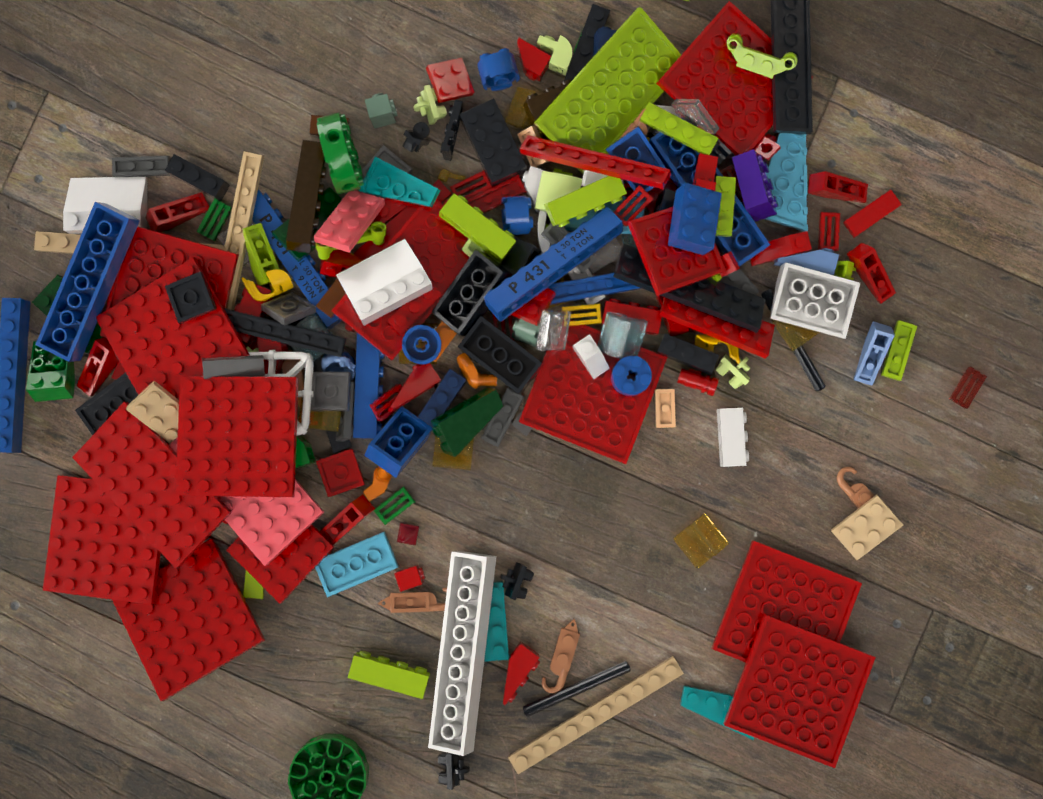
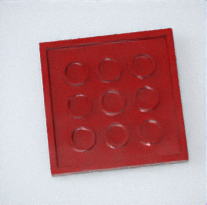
[627,207,726,296]
[226,524,335,604]

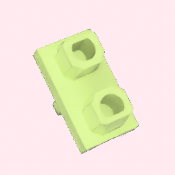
[413,85,447,125]
[716,354,750,389]

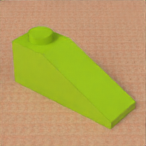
[242,223,280,286]

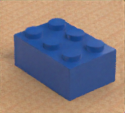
[606,126,666,197]
[668,183,722,255]
[364,406,432,478]

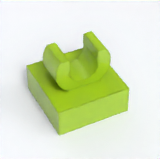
[834,261,856,281]

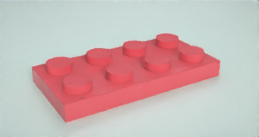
[314,190,385,252]

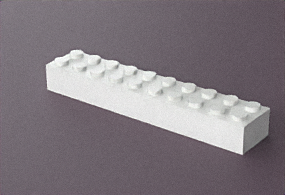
[428,551,497,756]

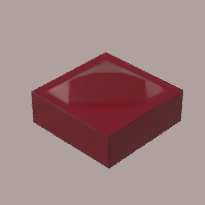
[397,523,420,546]

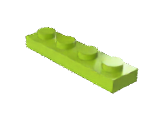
[640,102,718,155]

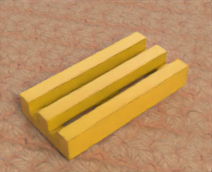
[561,304,602,327]

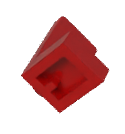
[693,153,718,191]

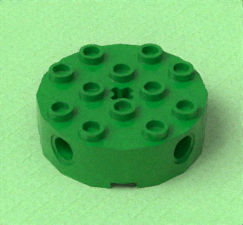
[317,112,364,195]
[288,733,369,799]

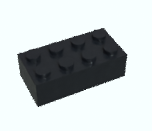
[459,98,527,187]
[432,249,513,336]
[458,316,544,395]

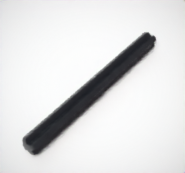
[761,289,826,391]
[523,661,631,717]

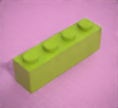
[544,176,627,228]
[439,194,516,263]
[348,651,430,699]

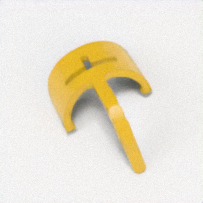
[241,269,293,301]
[695,334,740,364]

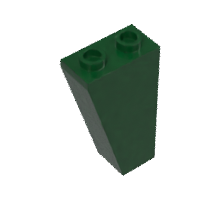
[431,387,504,457]

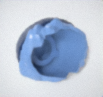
[321,351,356,380]

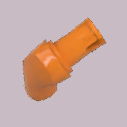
[456,353,497,389]
[363,467,392,502]

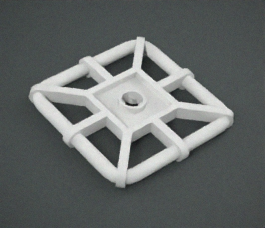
[248,350,314,436]

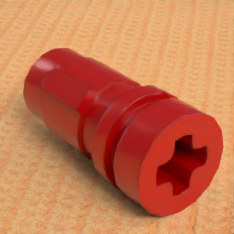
[677,368,719,396]

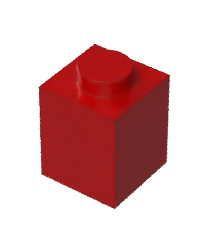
[394,564,426,592]

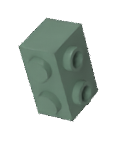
[365,93,398,129]

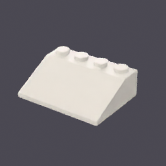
[63,177,148,235]
[336,239,433,326]
[770,263,860,339]

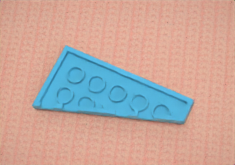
[765,133,808,232]

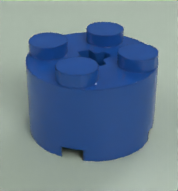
[477,48,520,91]
[501,196,533,235]
[402,325,442,364]
[611,356,652,396]

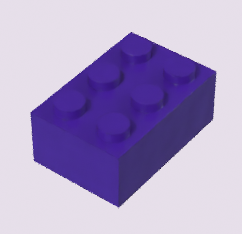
[732,149,779,222]

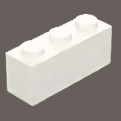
[717,408,749,467]

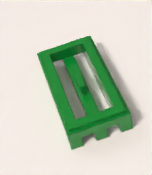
[196,198,232,241]
[373,487,416,525]

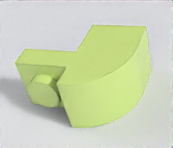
[537,35,572,76]

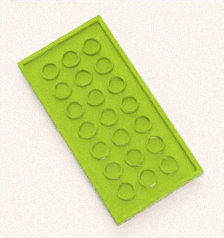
[534,7,681,175]

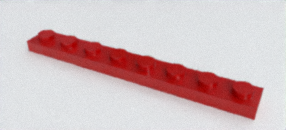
[519,135,671,189]

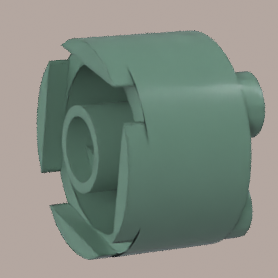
[512,311,549,347]

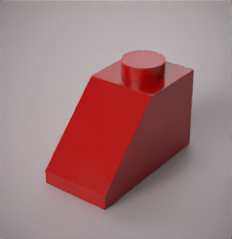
[517,38,552,82]

